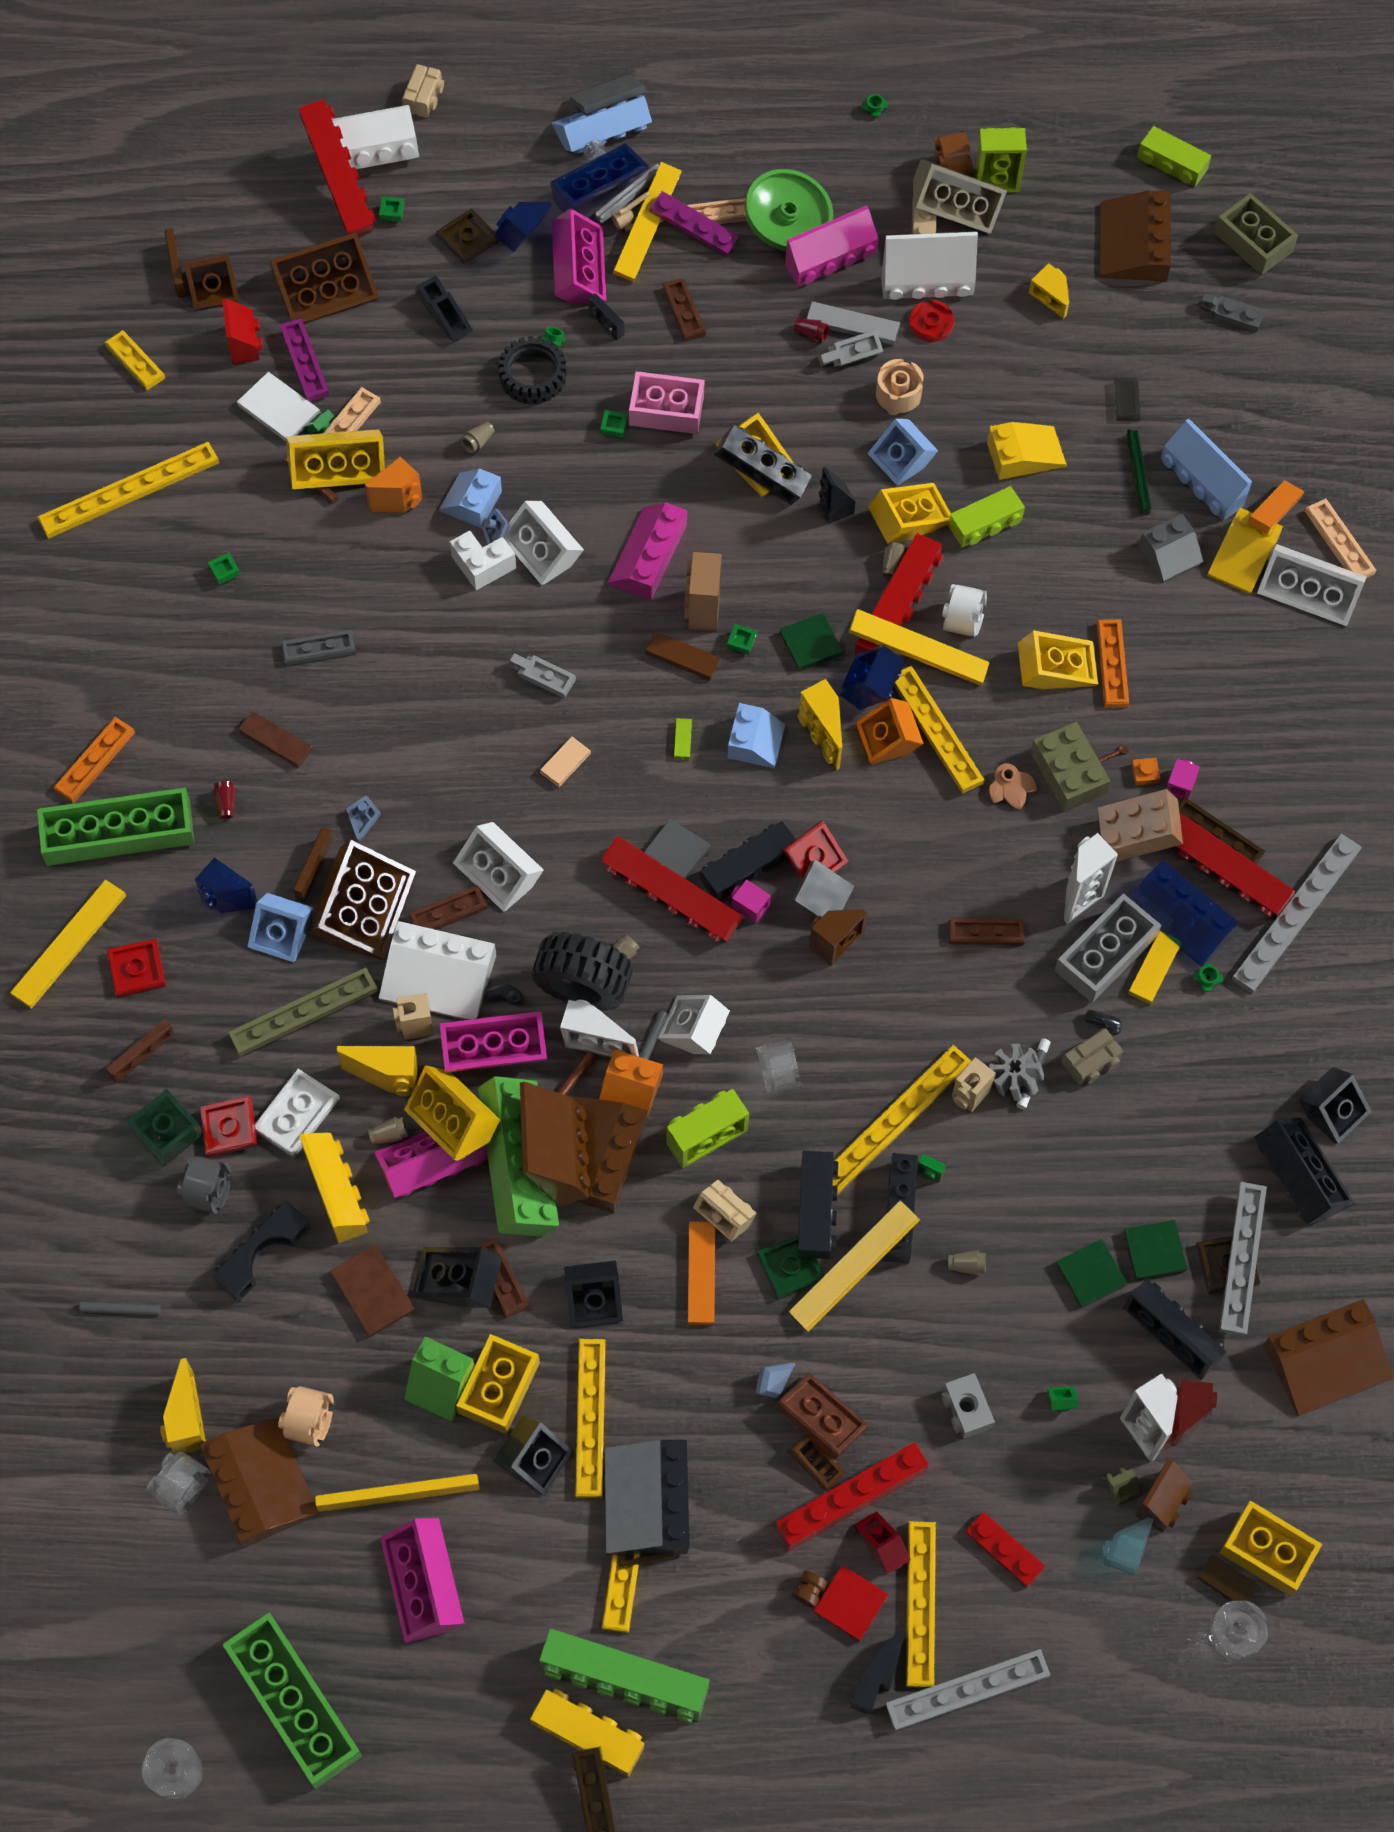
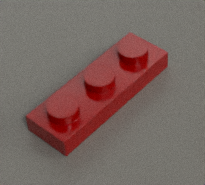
[965,1511,1045,1588]

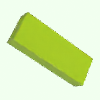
[674,718,692,760]

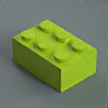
[974,127,1027,192]
[667,1089,749,1169]

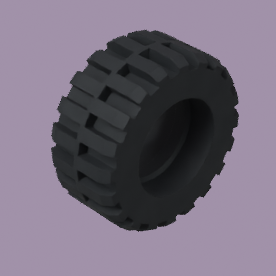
[531,932,633,1011]

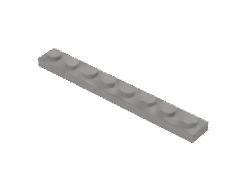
[1232,834,1362,994]

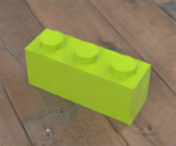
[1137,126,1211,187]
[948,486,1025,547]

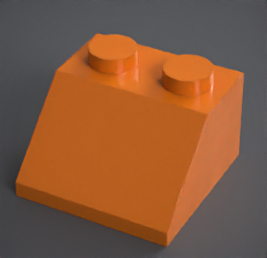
[365,457,422,513]
[856,698,923,764]
[599,1049,663,1118]

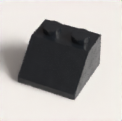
[1298,1067,1372,1144]
[564,1260,623,1328]
[493,1416,573,1496]

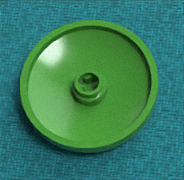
[744,169,833,251]

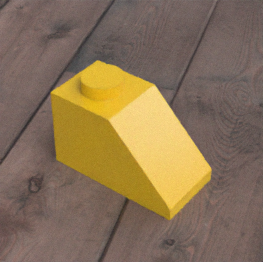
[1029,263,1069,319]

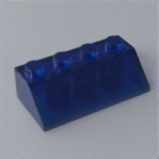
[550,143,649,212]
[1129,860,1239,967]

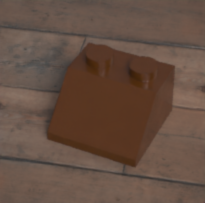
[184,252,239,310]
[809,909,867,966]
[1135,1458,1193,1533]

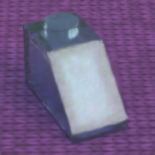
[1101,1517,1154,1576]

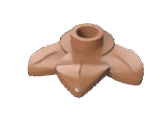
[989,763,1037,810]

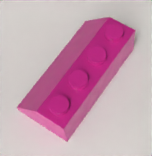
[785,205,878,286]
[552,208,606,304]
[608,502,687,600]
[440,1011,547,1073]
[374,1131,488,1198]
[380,1518,464,1643]

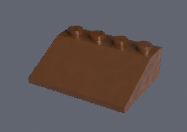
[1099,190,1171,282]
[269,232,379,323]
[307,840,416,960]
[520,1082,590,1206]
[574,1096,647,1213]
[1263,1299,1394,1416]
[200,1417,319,1548]

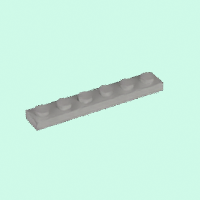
[1219,1182,1267,1337]
[885,1649,1051,1731]

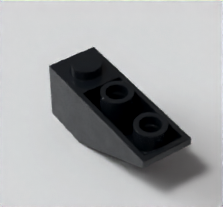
[817,467,856,524]

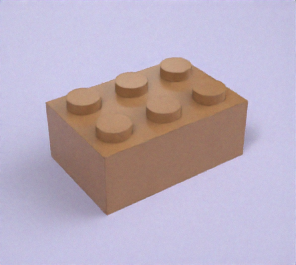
[684,552,722,632]
[1098,789,1183,862]

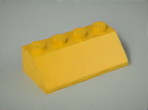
[286,430,385,489]
[404,1065,500,1160]
[299,1133,370,1243]

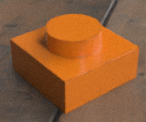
[1131,758,1161,786]

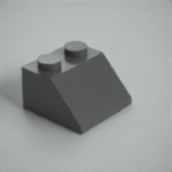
[1138,514,1204,583]

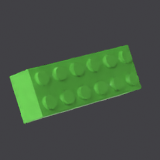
[37,788,195,866]
[478,1076,559,1237]
[222,1612,362,1789]
[539,1628,709,1723]

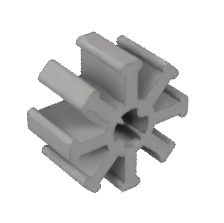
[989,1044,1044,1101]

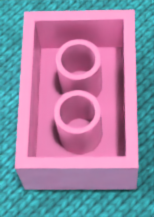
[629,371,705,434]

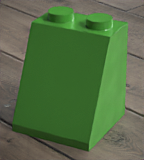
[404,1336,474,1423]

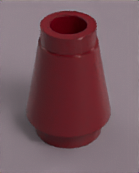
[794,318,829,343]
[212,781,237,819]

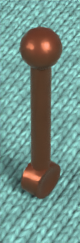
[1098,745,1128,763]

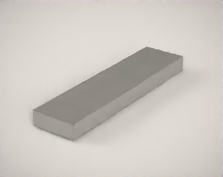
[807,301,900,345]

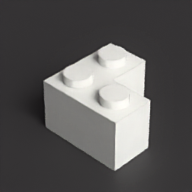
[450,531,516,590]

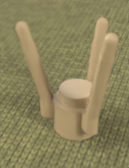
[611,191,664,232]

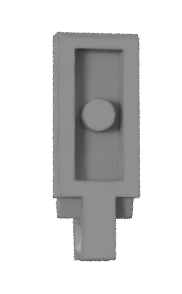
[818,330,884,367]
[510,653,576,699]

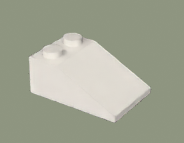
[560,1000,639,1057]

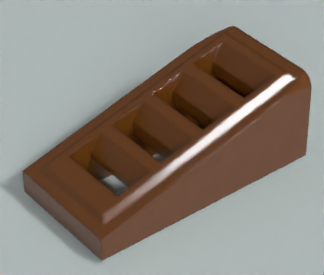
[787,1434,846,1491]

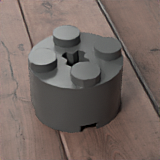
[177,1156,231,1214]

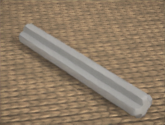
[594,164,660,223]

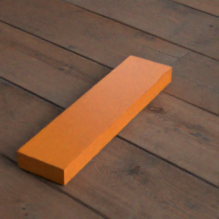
[1247,480,1305,534]
[1097,619,1129,708]
[53,717,135,804]
[688,1222,715,1325]

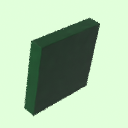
[780,613,843,671]
[1123,1220,1188,1280]
[756,1234,825,1300]
[1055,1239,1128,1308]

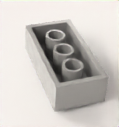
[1054,894,1161,1003]

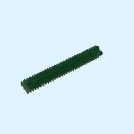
[1126,429,1152,514]

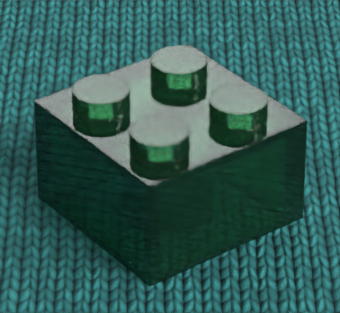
[126,1089,203,1167]

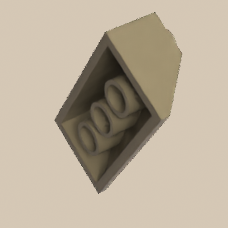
[913,159,1007,234]

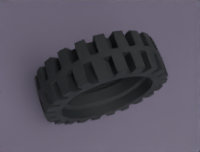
[499,336,567,404]

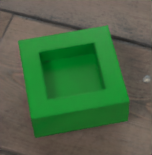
[379,196,405,222]
[304,409,334,434]
[600,410,628,438]
[208,553,240,585]
[727,624,757,655]
[917,1154,946,1182]
[1047,1386,1078,1411]

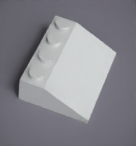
[881,232,978,300]
[379,921,496,1020]

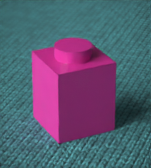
[1166,759,1200,800]
[731,880,771,924]

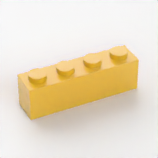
[530,1689,644,1777]

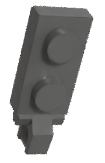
[1200,293,1265,332]

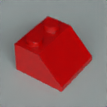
[222,299,263,364]

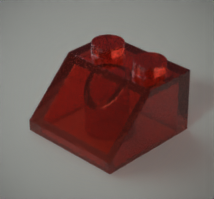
[1171,1380,1217,1446]

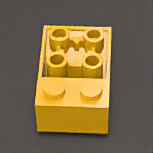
[798,679,842,770]

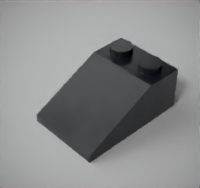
[411,1247,502,1308]

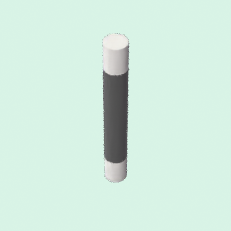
[1016,1038,1051,1109]

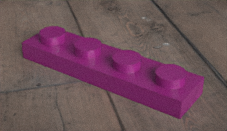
[650,191,739,257]
[280,318,329,402]

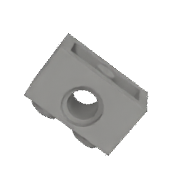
[941,1373,995,1439]

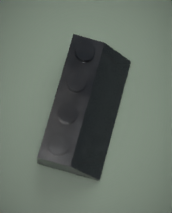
[1255,1117,1355,1224]
[1123,1279,1227,1381]

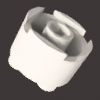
[943,584,987,637]

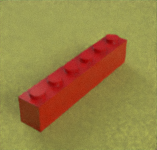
[299,99,376,236]
[854,533,944,666]
[1174,812,1295,917]
[601,836,744,942]
[775,1442,929,1552]

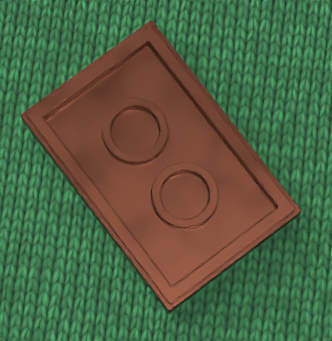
[330,1244,415,1338]
[775,1373,869,1460]

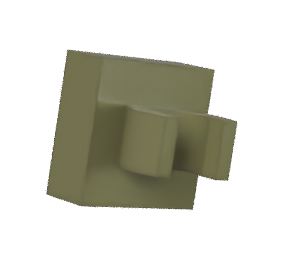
[1107,1467,1140,1504]

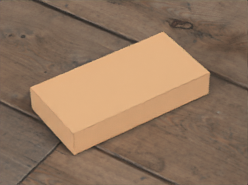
[540,737,591,787]

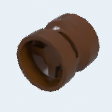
[791,1570,828,1608]

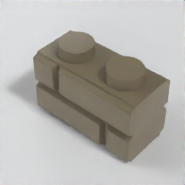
[1062,1028,1123,1085]

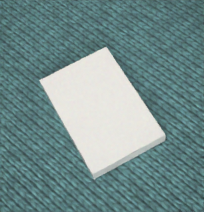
[237,372,320,441]
[255,1069,340,1158]

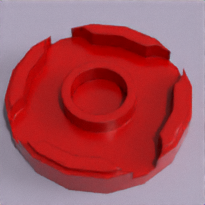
[909,300,955,342]

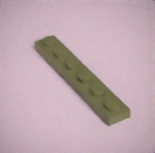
[228,967,378,1056]

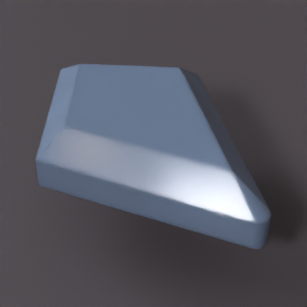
[482,508,509,545]
[346,796,381,842]
[755,1362,795,1399]

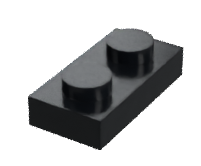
[588,293,624,340]

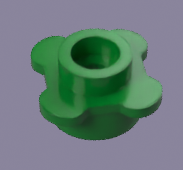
[862,94,888,117]
[540,327,566,347]
[1193,963,1223,992]

